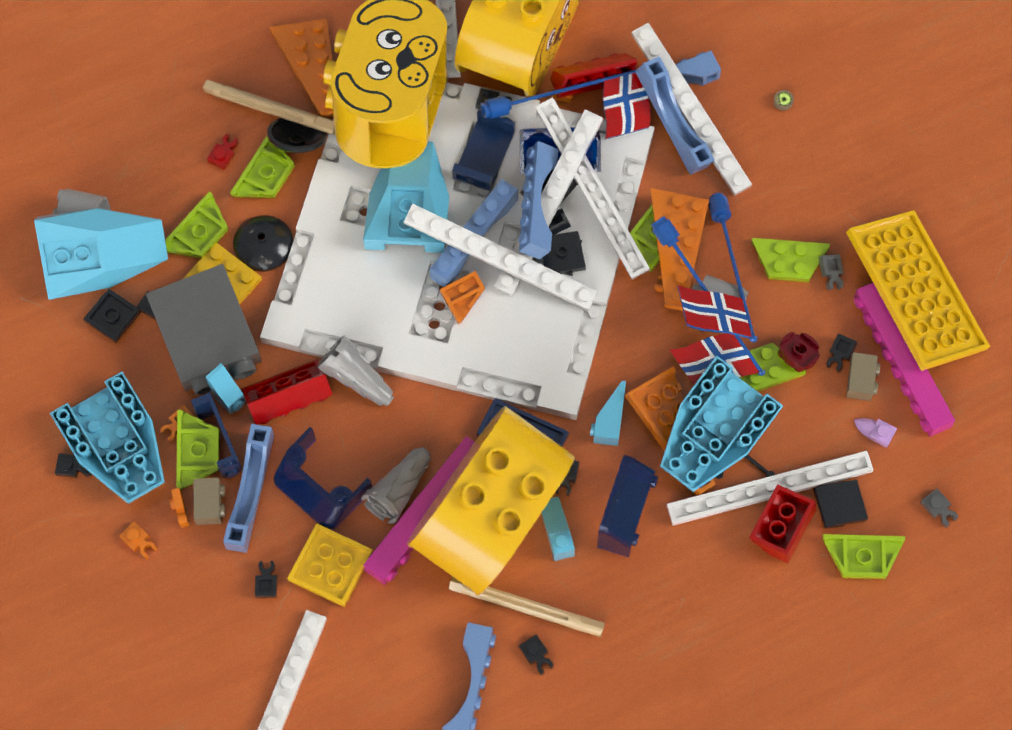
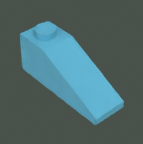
[206,363,246,414]
[590,381,626,446]
[541,496,575,561]

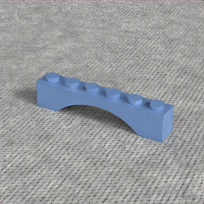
[676,51,721,86]
[636,56,715,175]
[518,141,558,259]
[430,179,518,287]
[223,424,274,553]
[442,622,496,730]

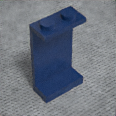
[452,110,516,191]
[191,392,242,478]

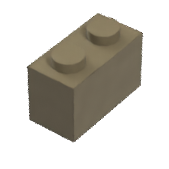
[846,352,880,401]
[194,478,225,525]

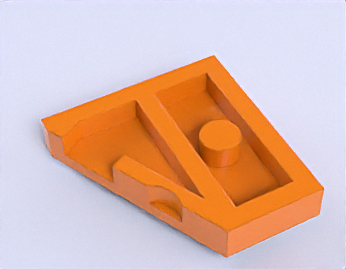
[440,271,485,325]

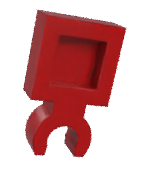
[207,134,238,170]

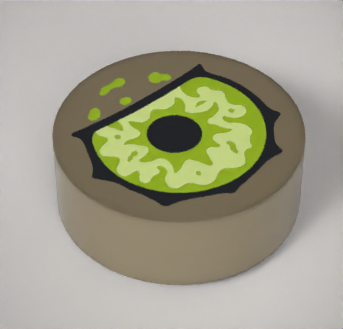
[773,90,794,111]

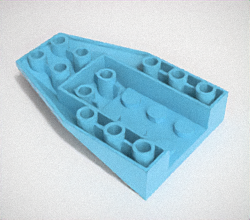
[363,141,449,253]
[34,208,168,300]
[660,356,783,492]
[50,372,165,504]

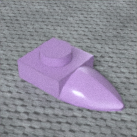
[854,418,897,448]

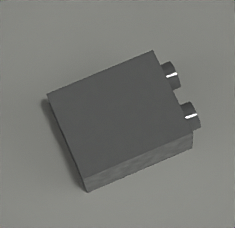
[146,264,262,395]

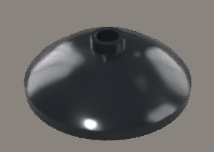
[267,118,327,153]
[233,215,293,271]

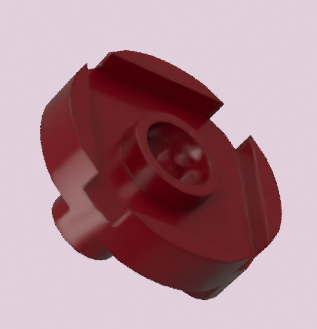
[778,332,820,372]

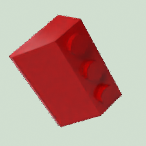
[749,484,816,564]

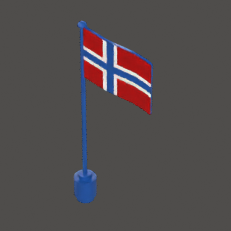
[481,69,651,140]
[678,193,758,342]
[651,216,765,385]

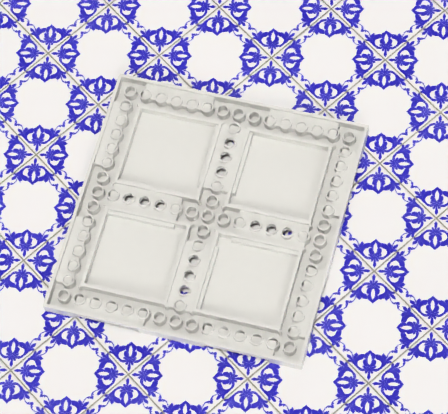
[260,83,654,420]

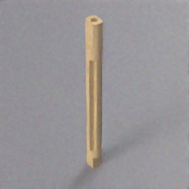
[203,80,335,135]
[449,577,605,637]

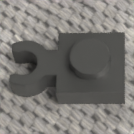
[819,254,844,290]
[920,488,958,528]

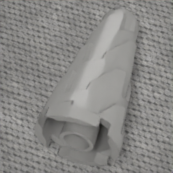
[317,335,394,406]
[362,447,431,524]

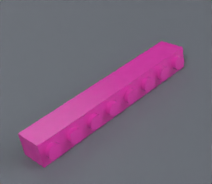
[854,283,955,437]
[363,436,474,585]

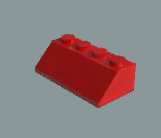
[550,53,638,99]
[241,359,333,425]

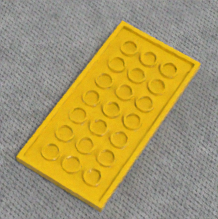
[846,210,990,371]

